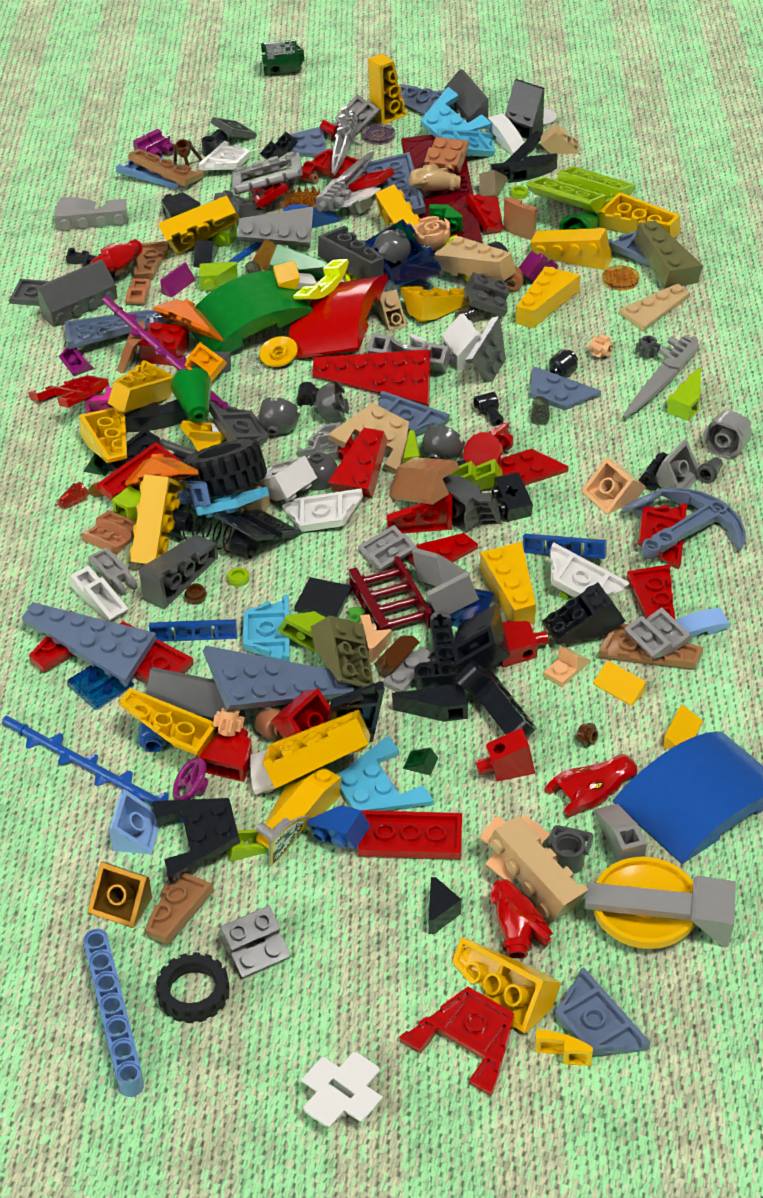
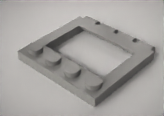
[232,152,303,194]

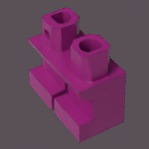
[133,129,174,158]

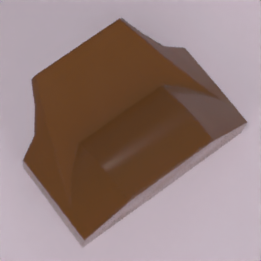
[374,636,420,678]

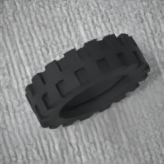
[156,952,230,1023]

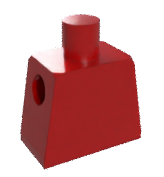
[501,621,548,668]
[199,728,253,782]
[475,728,535,782]

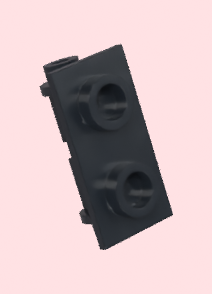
[639,452,668,491]

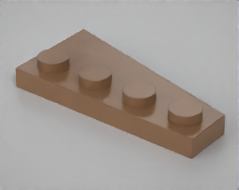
[128,149,205,186]
[599,623,704,669]

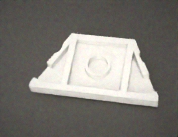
[199,140,250,170]
[281,489,363,532]
[550,542,629,597]

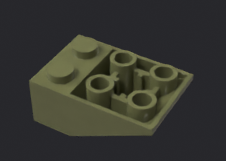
[311,615,373,687]

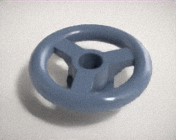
[622,491,662,518]

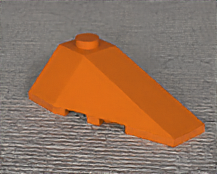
[152,299,223,341]
[125,454,198,486]

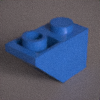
[306,805,370,850]

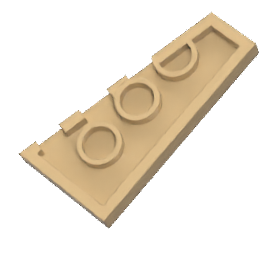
[619,284,690,332]

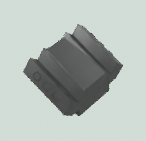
[443,474,501,533]

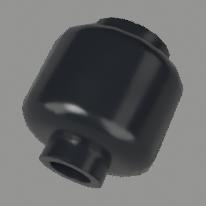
[549,349,578,378]

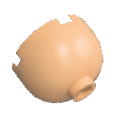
[413,216,450,251]

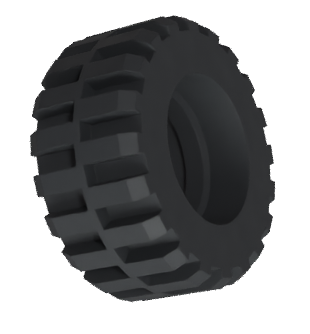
[182,438,267,498]

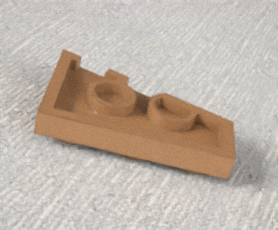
[133,241,170,279]

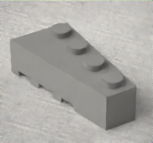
[238,207,313,246]

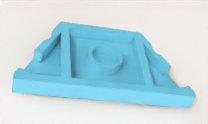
[437,128,495,157]
[190,487,270,517]
[243,595,290,662]

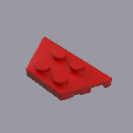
[499,449,568,486]
[637,503,687,569]

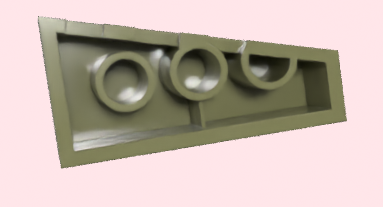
[634,220,703,288]

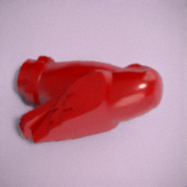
[90,239,143,276]
[490,879,553,958]

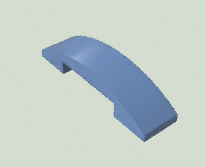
[177,481,211,506]

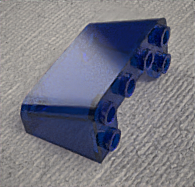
[365,219,442,286]

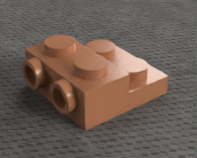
[424,137,469,174]

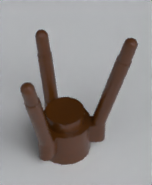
[173,139,203,166]

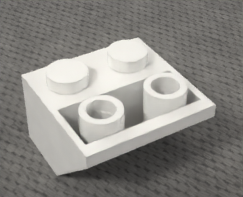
[442,313,481,371]

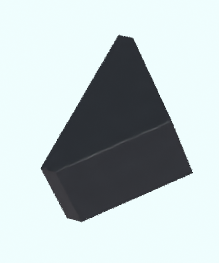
[193,240,219,268]
[428,877,462,934]

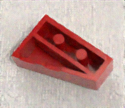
[328,428,388,498]

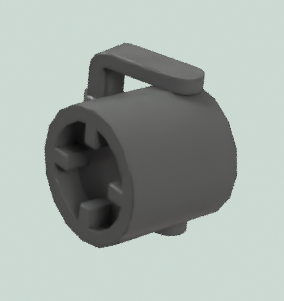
[547,825,593,874]

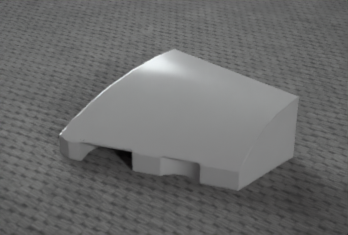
[297,422,342,459]

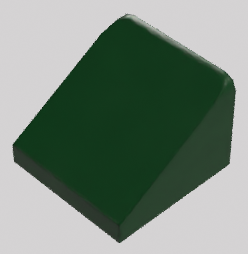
[83,453,109,476]
[403,747,438,776]

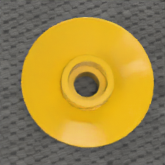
[259,336,298,367]

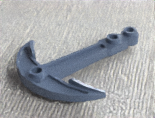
[641,488,746,559]

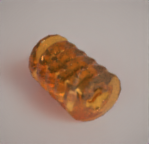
[285,186,320,207]

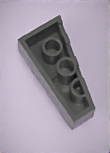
[318,225,384,279]
[139,534,218,610]

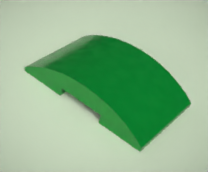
[191,270,313,352]

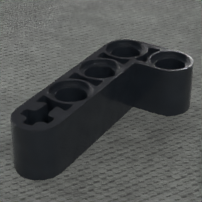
[414,611,459,689]
[455,661,537,739]

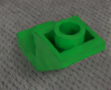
[429,204,464,233]

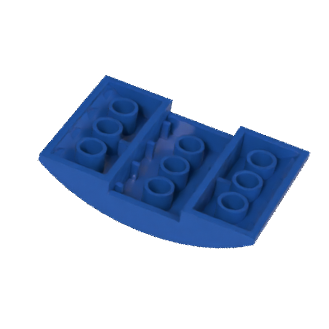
[613,731,763,864]

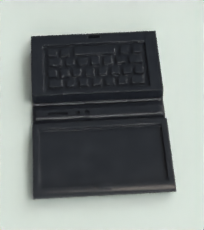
[213,510,302,541]

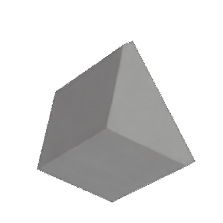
[655,439,698,489]
[412,548,471,586]
[425,571,479,615]
[691,876,736,947]

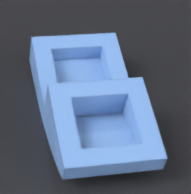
[676,608,730,638]

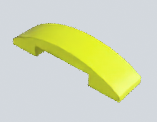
[293,259,349,300]

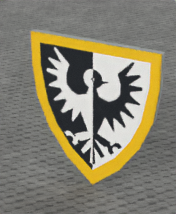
[256,815,309,867]

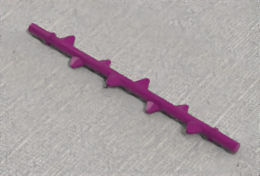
[102,296,229,409]

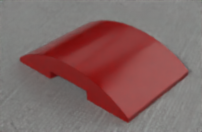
[289,275,388,360]

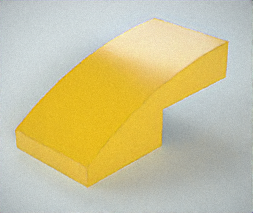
[535,1029,593,1066]

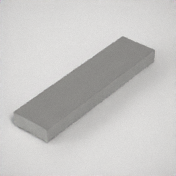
[585,882,693,921]

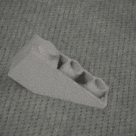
[594,804,647,862]

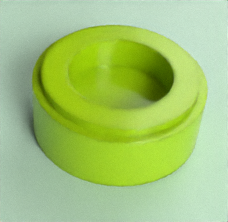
[510,186,528,199]
[227,568,250,587]

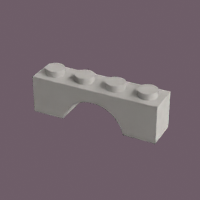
[55,199,129,231]
[367,333,451,374]

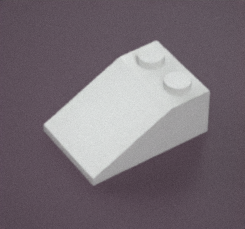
[255,456,317,502]

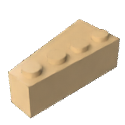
[433,236,516,281]
[489,815,589,923]

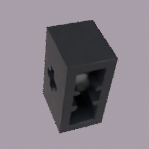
[491,472,533,522]

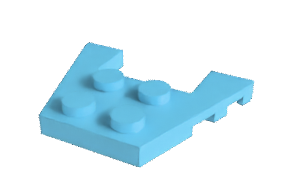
[421,87,492,138]
[338,736,434,811]

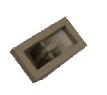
[479,170,508,197]

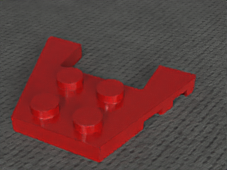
[300,149,358,192]
[28,375,109,408]
[399,986,515,1096]

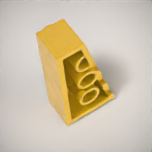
[368,53,408,125]
[375,185,421,249]
[599,192,680,238]
[530,228,612,270]
[516,266,580,328]
[108,360,174,413]
[480,541,536,624]
[263,710,370,789]

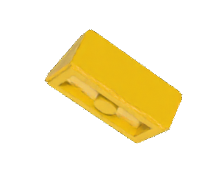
[273,261,300,290]
[593,661,646,706]
[663,705,703,750]

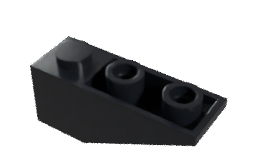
[392,684,468,722]

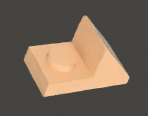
[360,615,392,663]
[544,646,591,687]

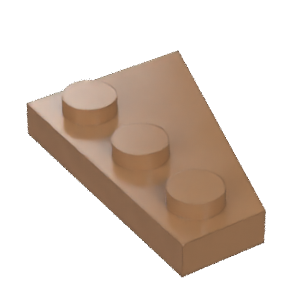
[145,873,214,945]

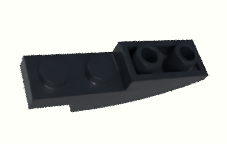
[490,153,558,183]

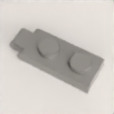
[383,647,433,692]

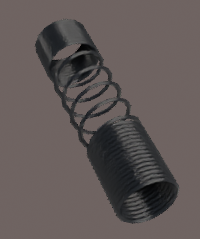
[167,509,259,559]

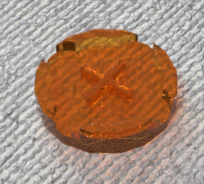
[602,265,640,291]

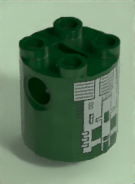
[261,39,305,76]

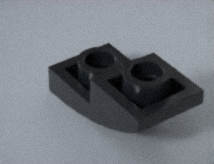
[260,131,298,160]

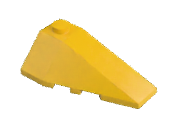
[400,286,470,323]
[79,407,127,463]
[118,688,217,757]
[256,766,341,849]
[452,937,562,1033]

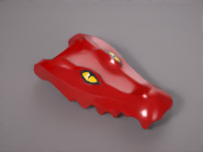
[544,754,637,818]

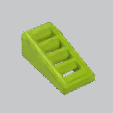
[403,430,420,463]
[226,829,269,862]

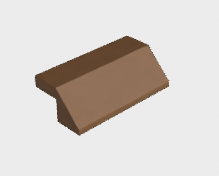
[389,457,460,504]

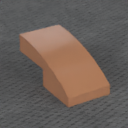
[125,278,151,305]

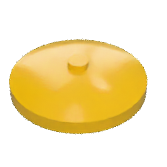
[593,857,696,949]

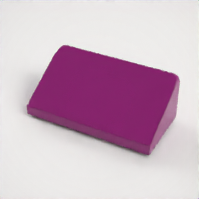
[160,262,195,298]
[58,347,94,376]

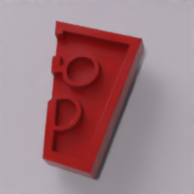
[251,183,289,208]
[466,194,503,233]
[386,493,452,534]
[404,533,478,567]
[29,610,75,673]

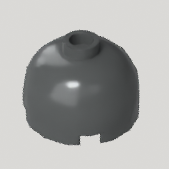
[373,229,411,265]
[313,381,349,423]
[258,397,301,436]
[423,424,465,460]
[306,452,338,491]

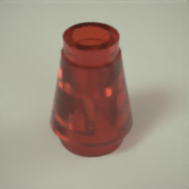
[57,481,89,510]

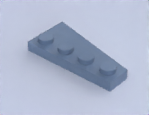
[400,84,459,115]

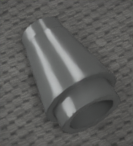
[697,457,723,483]

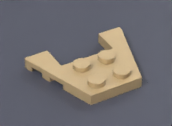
[328,403,409,474]

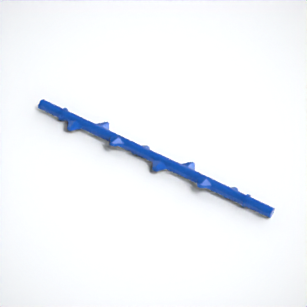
[2,715,184,823]

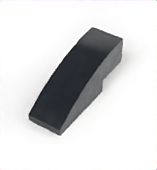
[123,399,186,432]

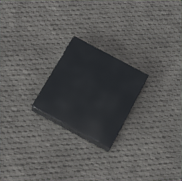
[294,577,352,618]

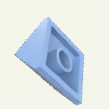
[109,789,160,855]

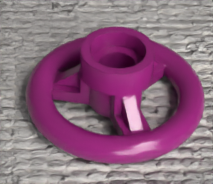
[172,757,208,800]

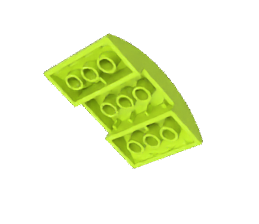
[526,166,636,214]

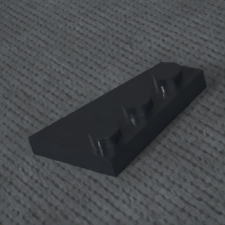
[103,428,160,472]

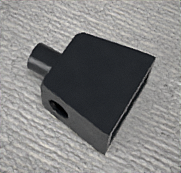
[161,192,200,219]

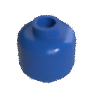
[138,722,169,752]

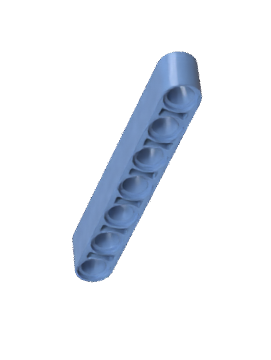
[83,929,144,1097]

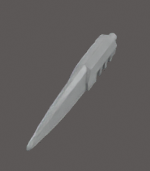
[332,106,358,175]
[316,151,374,212]
[623,335,699,417]

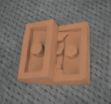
[503,197,537,240]
[117,321,145,374]
[82,511,137,555]

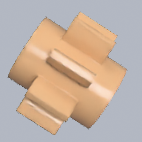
[589,334,614,358]
[213,707,245,736]

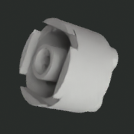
[703,410,752,459]

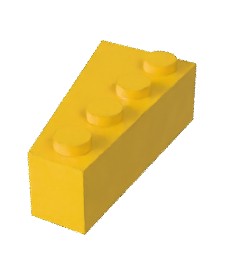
[158,195,239,255]
[130,474,185,564]

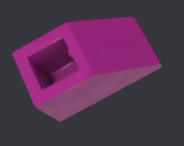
[518,250,559,281]

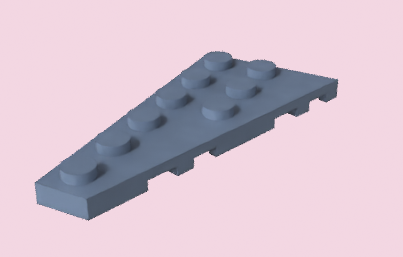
[364,152,426,216]
[64,309,171,349]
[22,602,157,686]
[203,646,354,711]

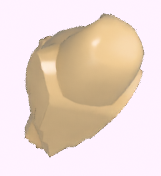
[409,165,461,193]

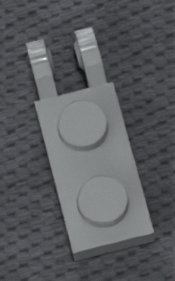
[88,548,138,595]

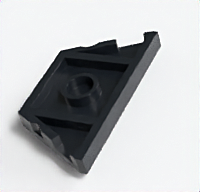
[327,681,385,742]

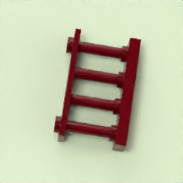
[348,556,434,631]

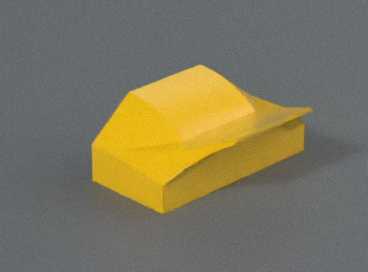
[180,421,225,451]

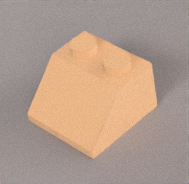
[581,457,646,514]

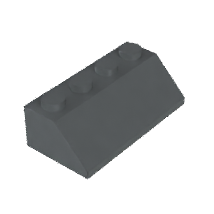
[444,69,489,130]
[37,259,118,327]
[146,667,245,733]

